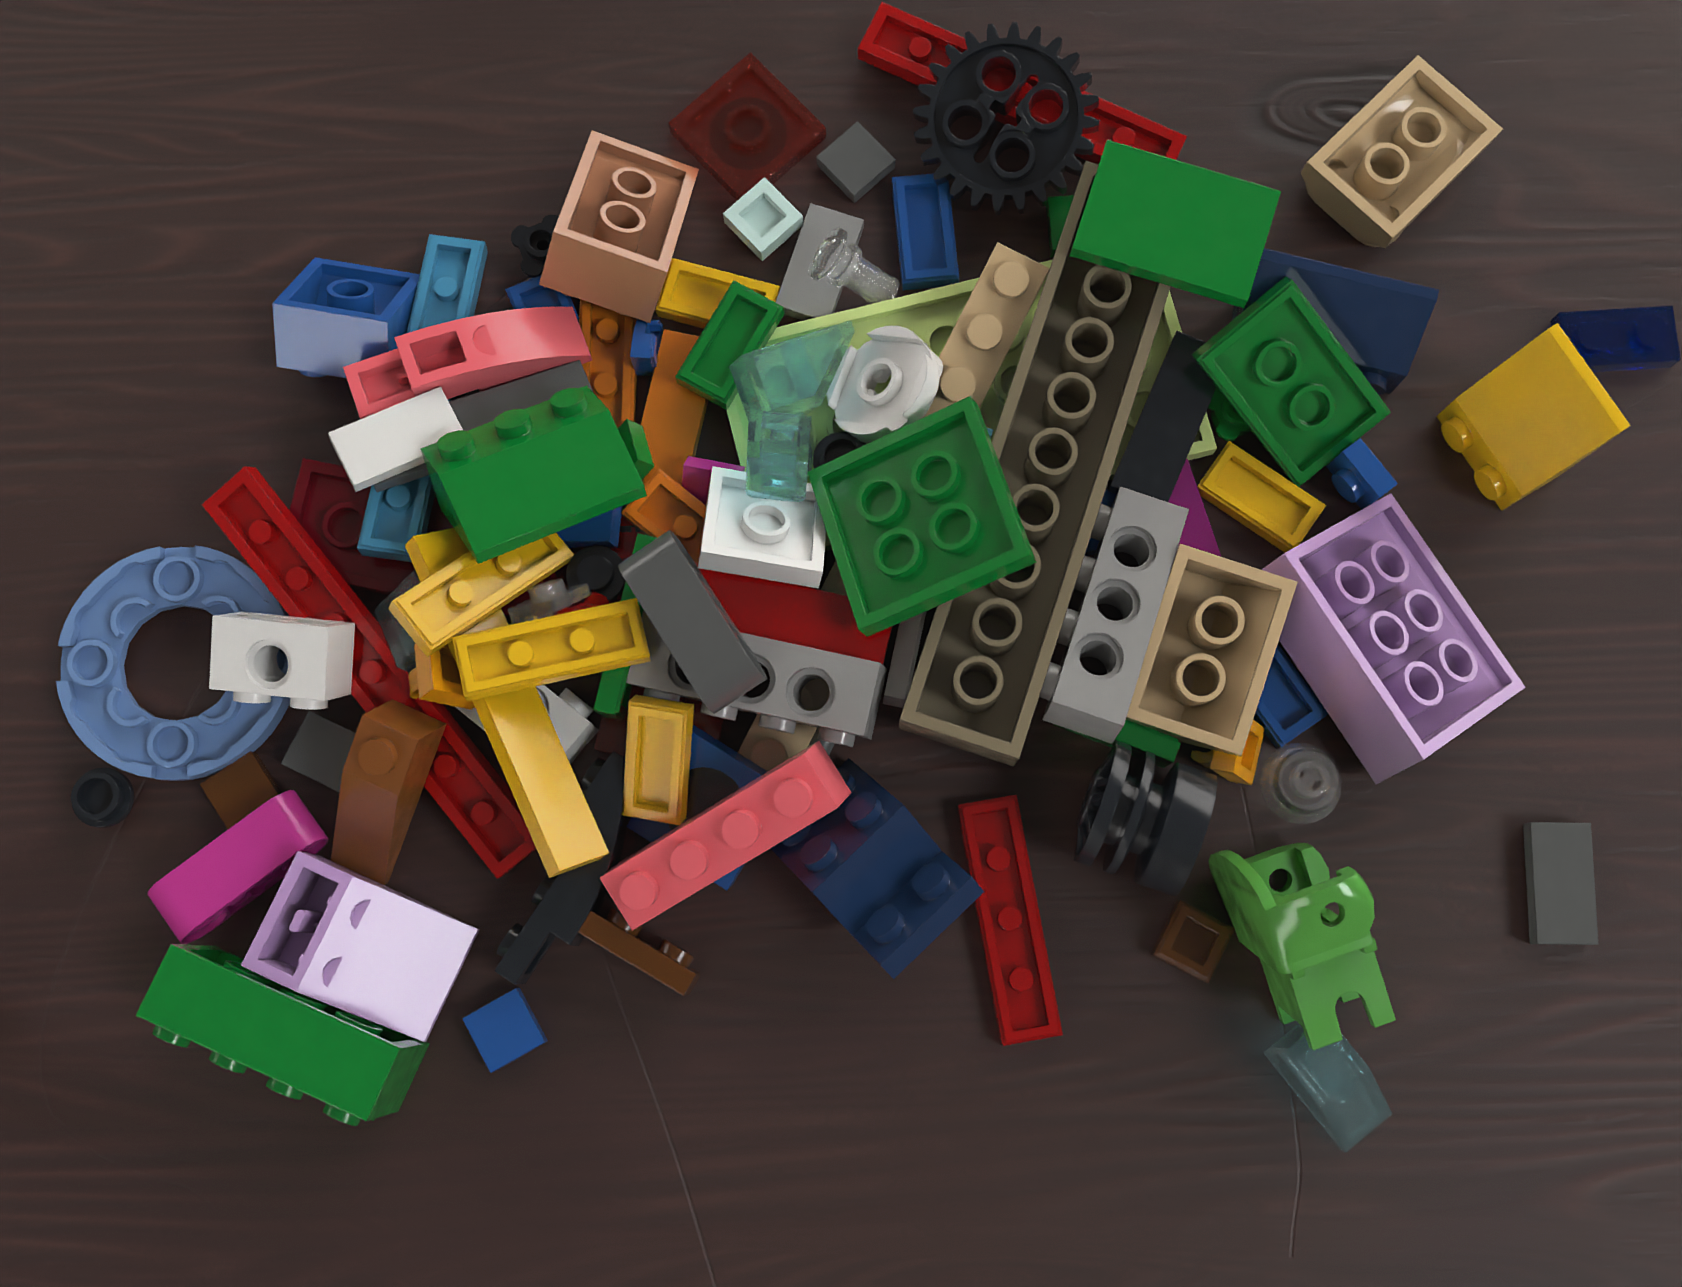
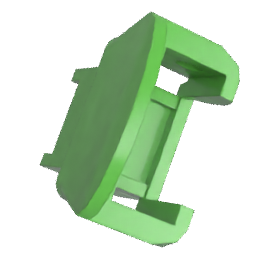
[1208,843,1396,1050]

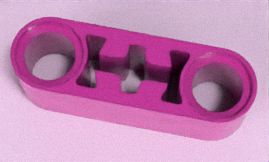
[147,790,329,944]

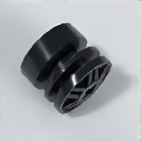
[1074,741,1218,896]

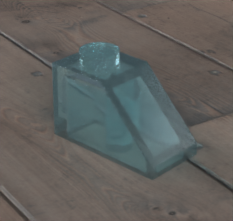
[729,320,855,437]
[1264,1024,1392,1153]

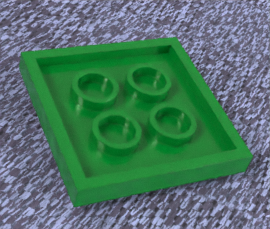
[808,396,1037,637]

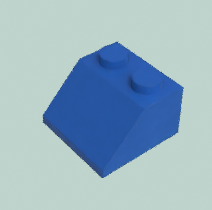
[272,257,420,378]

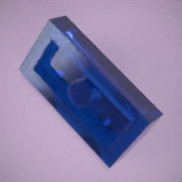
[1550,306,1681,372]

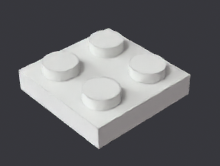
[698,466,826,588]

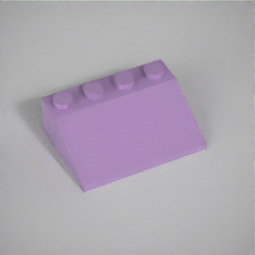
[1262,493,1525,784]

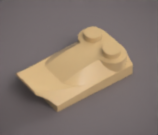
[1301,55,1503,248]

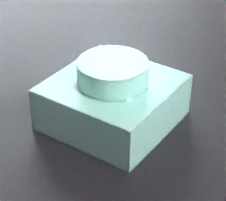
[723,177,803,261]

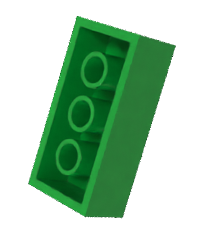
[136,944,430,1126]

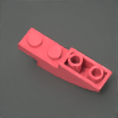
[343,307,592,419]

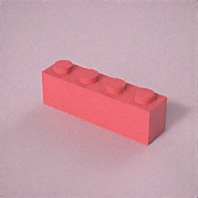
[600,741,852,931]

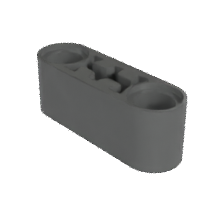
[618,530,767,714]

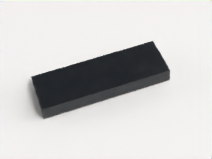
[1108,331,1216,502]

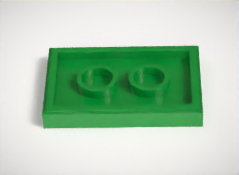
[1070,140,1281,308]
[1191,276,1391,487]

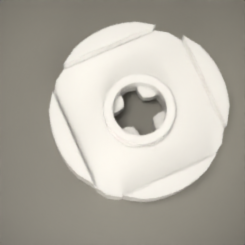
[826,326,943,443]

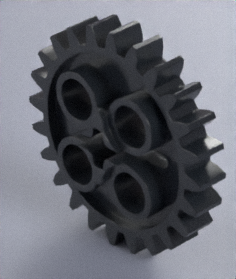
[913,22,1100,215]

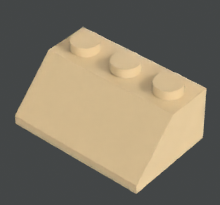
[1126,544,1298,756]

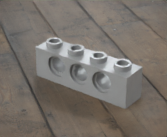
[1039,487,1189,744]
[626,611,887,747]

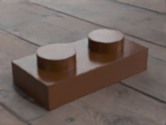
[578,908,701,996]

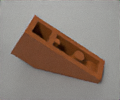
[331,699,446,885]

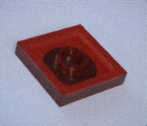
[668,52,826,201]

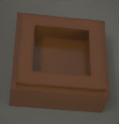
[200,751,282,829]
[1151,900,1235,983]

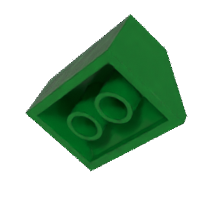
[420,385,647,564]

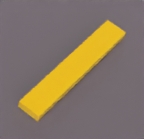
[405,528,609,878]

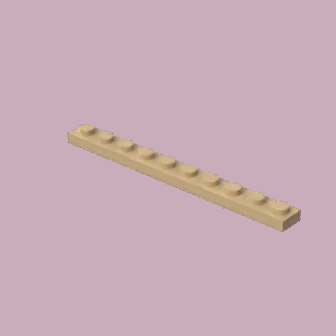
[738,242,1050,771]

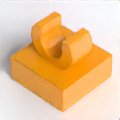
[408,644,475,710]
[1190,720,1265,785]

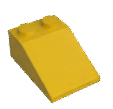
[1436,323,1631,511]

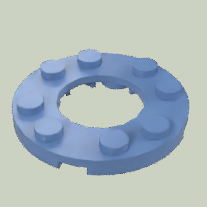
[56,545,290,781]

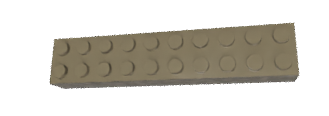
[899,161,1171,767]

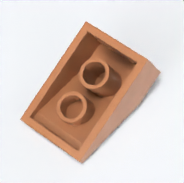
[539,130,699,323]

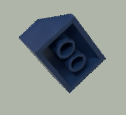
[1230,248,1439,395]

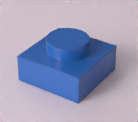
[1326,438,1398,510]

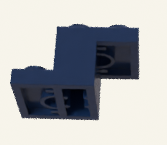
[770,758,984,979]

